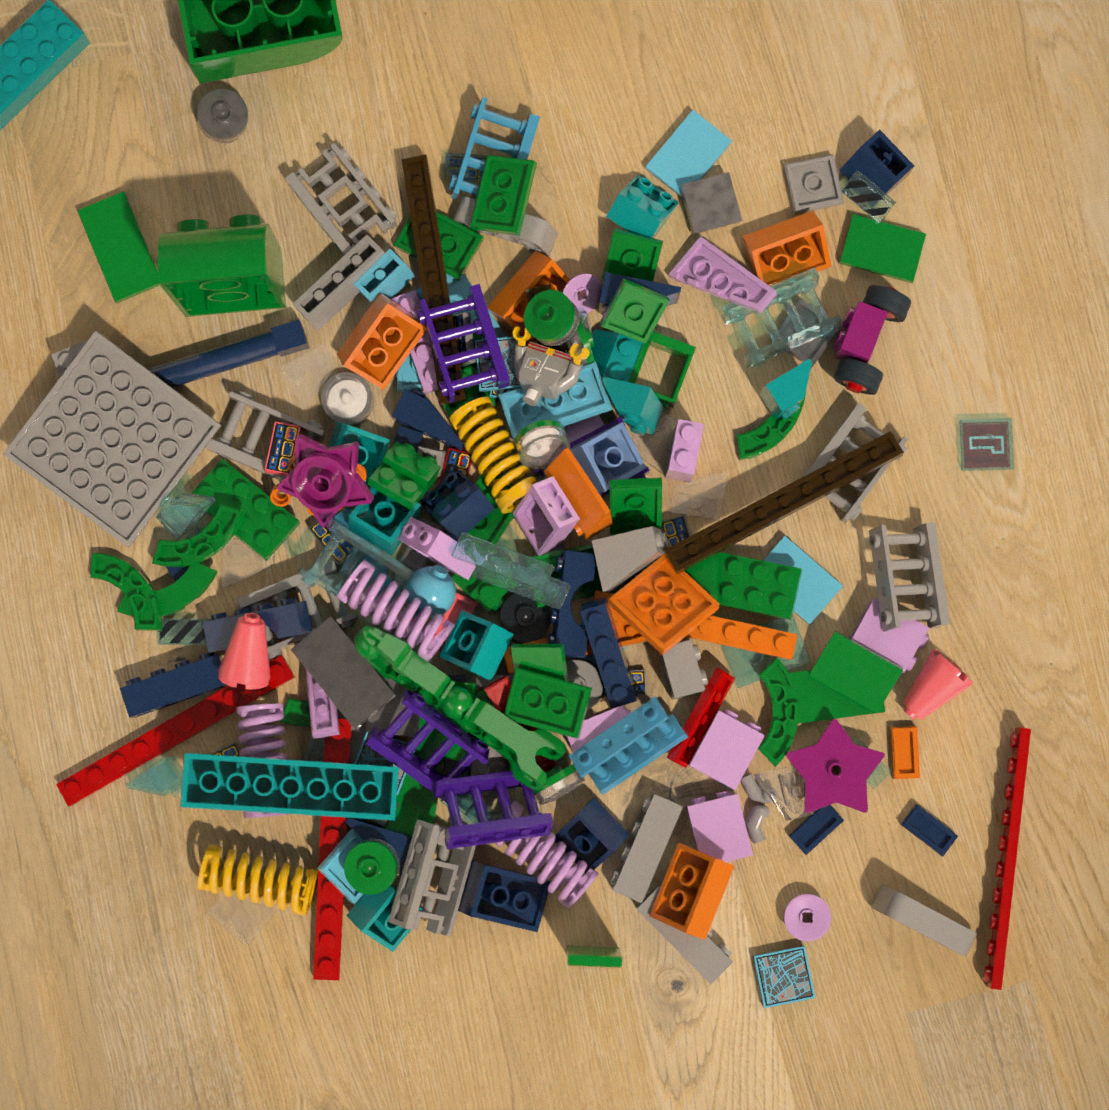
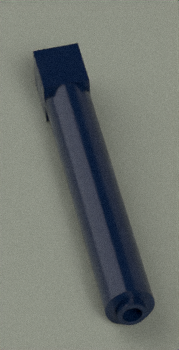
[147,319,310,388]

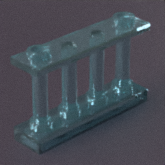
[721,268,841,368]
[298,519,415,628]
[451,532,571,610]

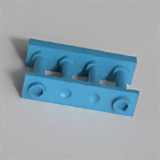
[449,97,540,199]
[569,697,688,795]

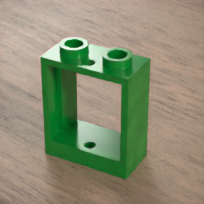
[628,331,696,409]

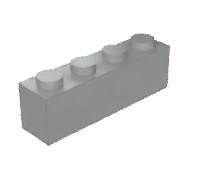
[293,235,385,332]
[610,794,683,903]
[635,885,733,984]

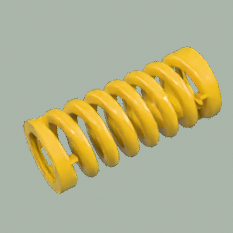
[449,397,536,514]
[197,844,318,916]

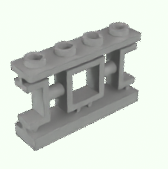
[285,142,397,256]
[388,819,476,936]

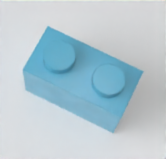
[354,249,415,304]

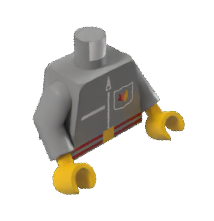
[513,326,589,406]

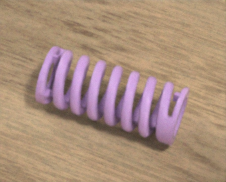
[337,560,455,662]
[236,704,290,818]
[495,800,599,909]

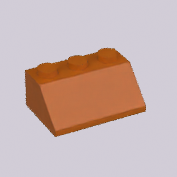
[742,211,832,288]
[487,251,570,345]
[336,293,427,390]
[544,448,613,541]
[649,843,734,940]

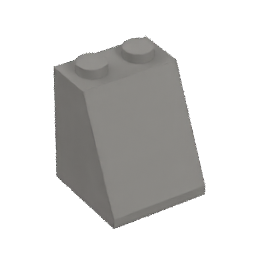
[592,526,669,593]

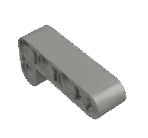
[453,197,558,257]
[871,884,977,957]

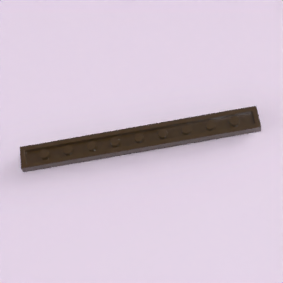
[402,154,467,405]
[664,431,904,575]

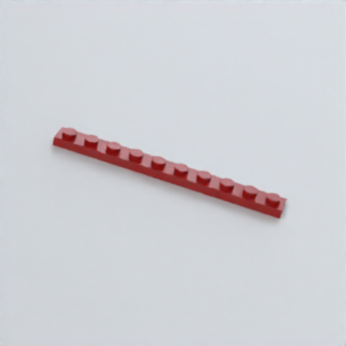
[56,655,296,807]
[313,718,352,981]
[983,727,1031,990]

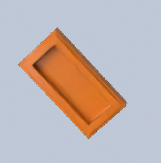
[890,726,920,779]

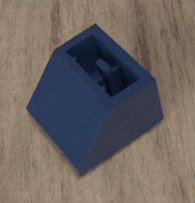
[839,130,914,207]
[419,469,495,542]

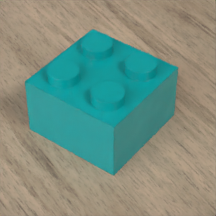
[348,487,421,556]
[439,610,514,681]

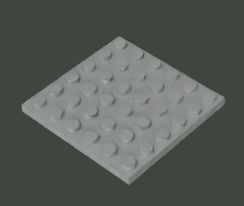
[3,331,222,548]

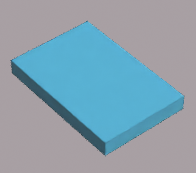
[645,110,732,199]
[763,536,843,625]

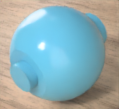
[405,565,456,622]

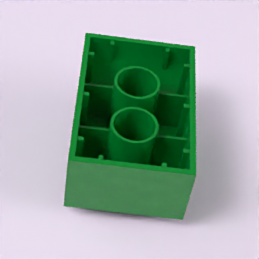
[178,0,343,84]
[157,214,286,317]

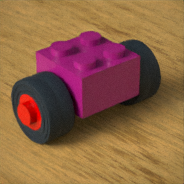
[833,285,911,395]

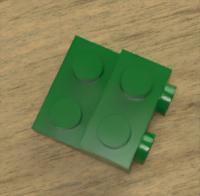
[367,442,441,510]
[452,549,523,613]

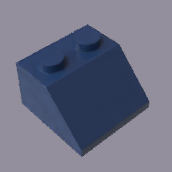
[555,798,630,873]

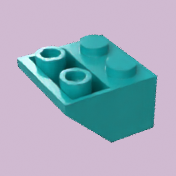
[606,175,679,238]

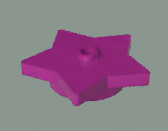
[277,434,374,528]
[785,719,885,813]

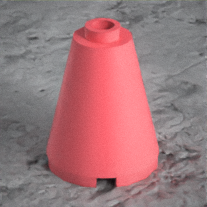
[218,613,271,689]
[903,648,974,720]

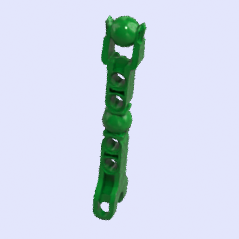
[354,626,566,790]

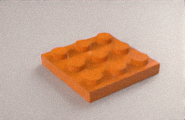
[608,554,720,655]

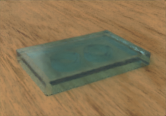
[722,616,811,688]

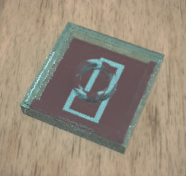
[959,418,1014,471]

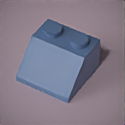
[570,422,646,493]

